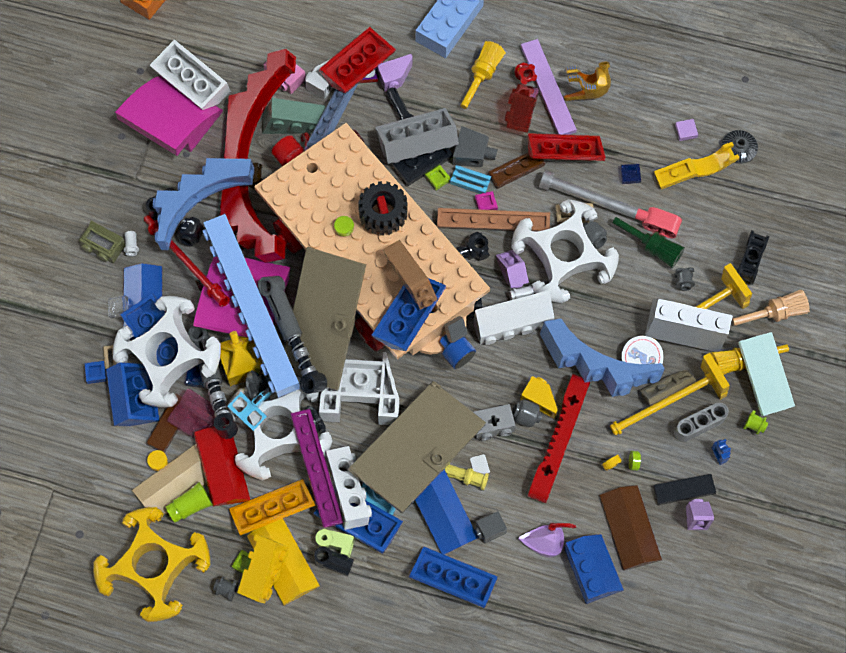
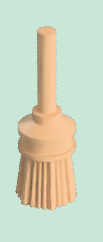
[732,290,810,326]

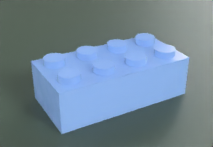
[415,0,484,58]

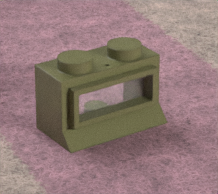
[79,220,125,264]

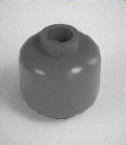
[583,221,607,249]
[512,399,542,427]

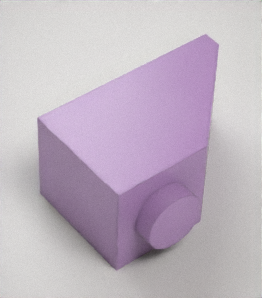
[377,54,412,92]
[496,250,529,288]
[686,499,714,530]

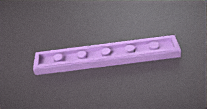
[521,39,577,135]

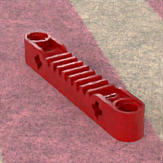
[527,374,590,504]

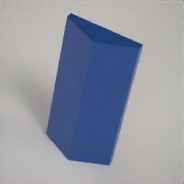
[123,263,162,340]
[372,278,446,351]
[120,293,178,367]
[415,469,478,555]
[314,500,403,554]
[409,546,498,608]

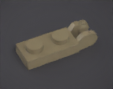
[640,370,697,405]

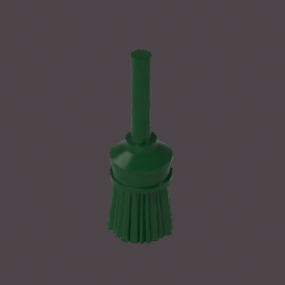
[612,217,685,269]

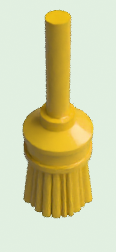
[460,41,506,109]
[711,344,789,375]

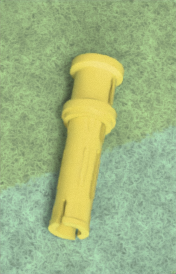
[445,464,489,490]

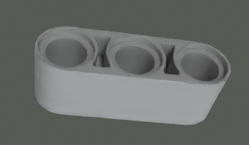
[674,403,729,442]

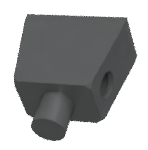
[453,126,498,167]

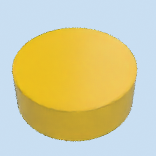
[147,450,168,471]
[602,455,622,471]

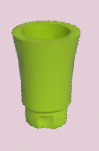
[166,482,213,522]

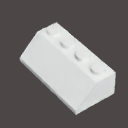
[150,40,231,110]
[473,290,554,345]

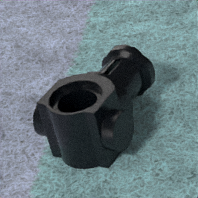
[456,232,490,260]

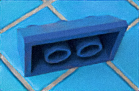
[106,362,160,426]
[564,534,624,604]

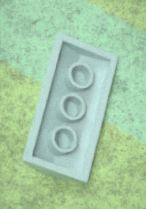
[738,332,795,416]

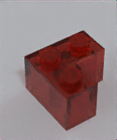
[504,84,540,133]

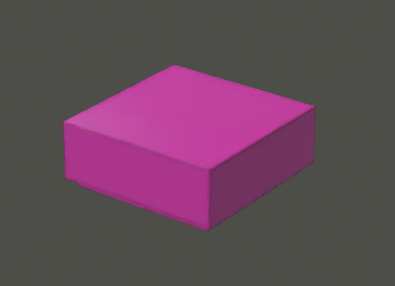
[475,191,498,210]

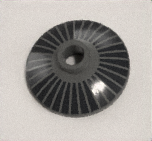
[721,130,758,164]

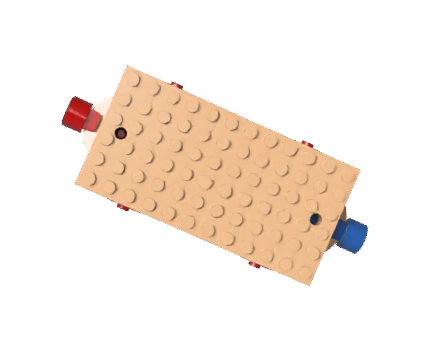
[254,123,490,369]

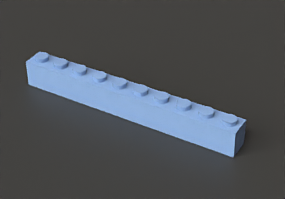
[202,214,300,398]

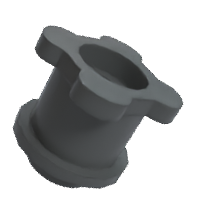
[674,267,695,291]
[213,576,239,602]

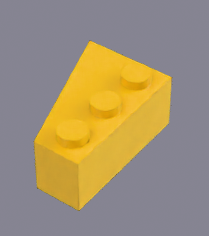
[237,534,289,604]

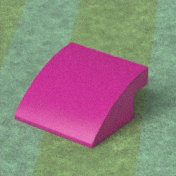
[115,75,223,156]
[193,257,290,338]

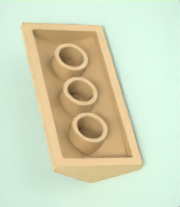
[132,444,207,516]

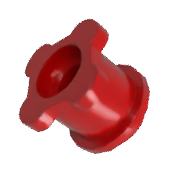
[514,62,537,85]

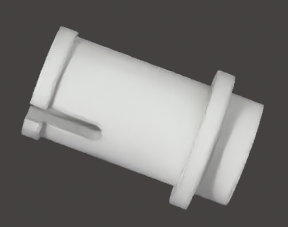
[124,231,139,257]
[509,286,534,300]

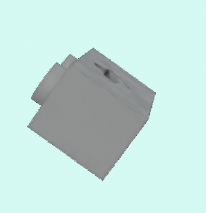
[473,404,515,441]

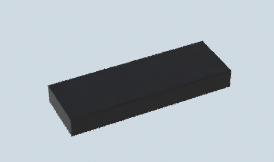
[653,474,716,505]

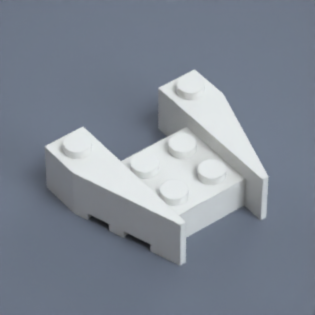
[319,352,399,425]

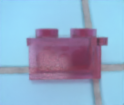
[167,389,215,439]

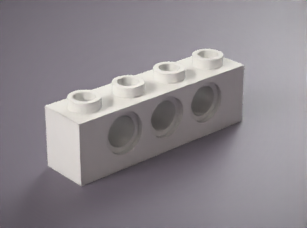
[325,446,372,530]

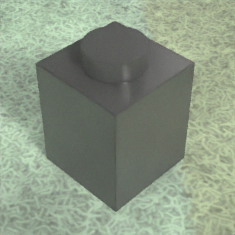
[475,511,507,543]

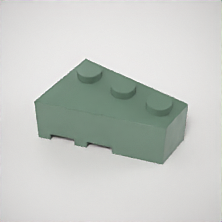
[262,98,325,134]

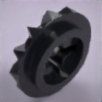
[304,406,326,434]

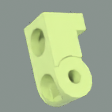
[316,529,355,558]

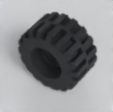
[358,181,408,235]

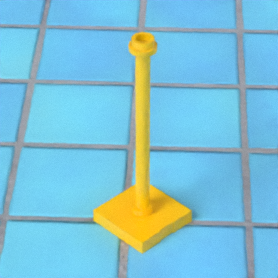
[642,263,752,340]
[610,353,730,435]

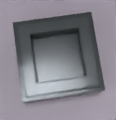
[444,316,468,343]

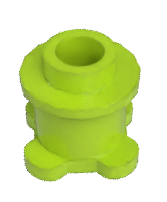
[743,410,768,435]

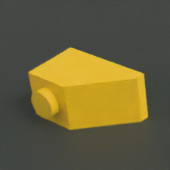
[520,376,558,419]

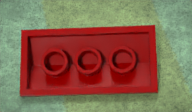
[319,27,396,94]
[527,133,606,161]
[194,426,251,507]

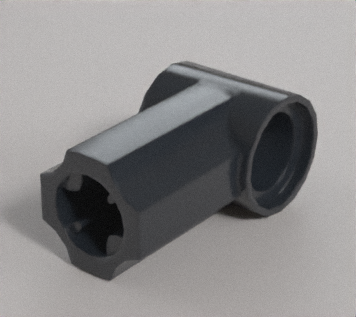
[314,546,354,577]

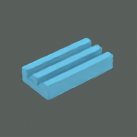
[450,165,491,194]

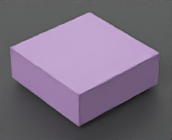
[675,119,698,141]

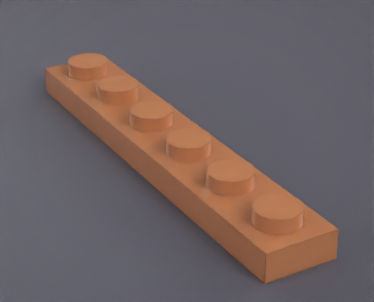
[437,208,550,232]

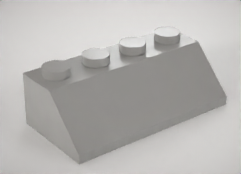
[375,108,459,164]
[645,299,733,352]

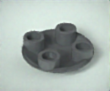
[246,371,271,402]

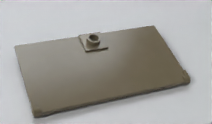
[285,247,366,390]
[348,381,486,513]

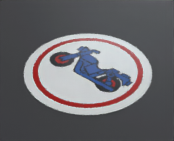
[622,336,663,364]

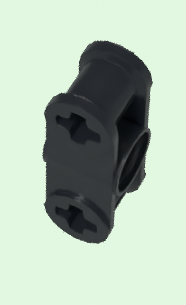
[737,230,770,285]

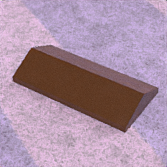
[600,485,662,571]

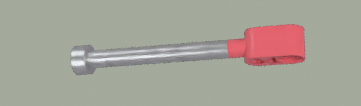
[539,170,682,239]

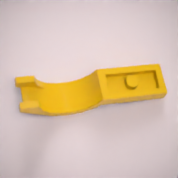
[654,142,739,190]

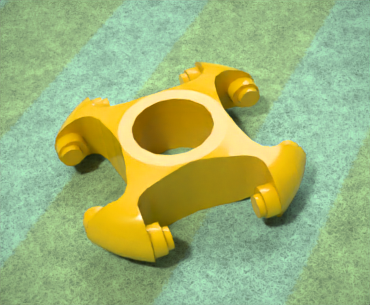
[93,507,210,622]

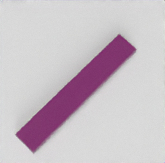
[290,409,343,529]

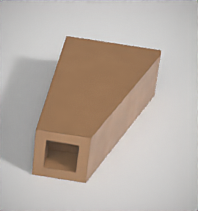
[383,240,438,310]

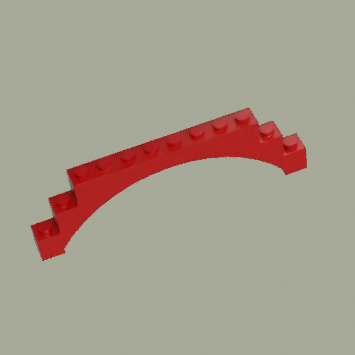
[220,49,296,263]

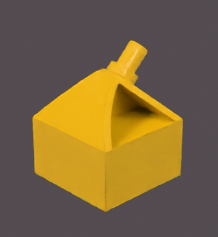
[220,331,263,386]

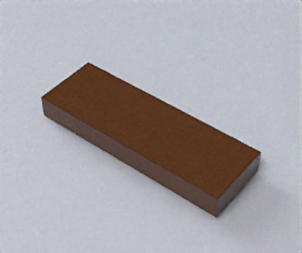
[488,153,545,189]
[146,394,193,453]

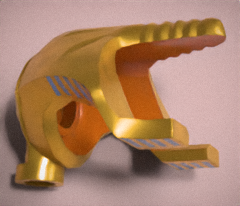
[564,61,611,101]

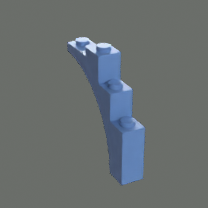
[153,158,254,250]
[540,319,665,397]

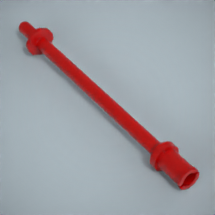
[144,216,230,307]

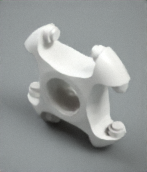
[511,199,619,303]
[113,296,221,408]
[227,376,333,481]

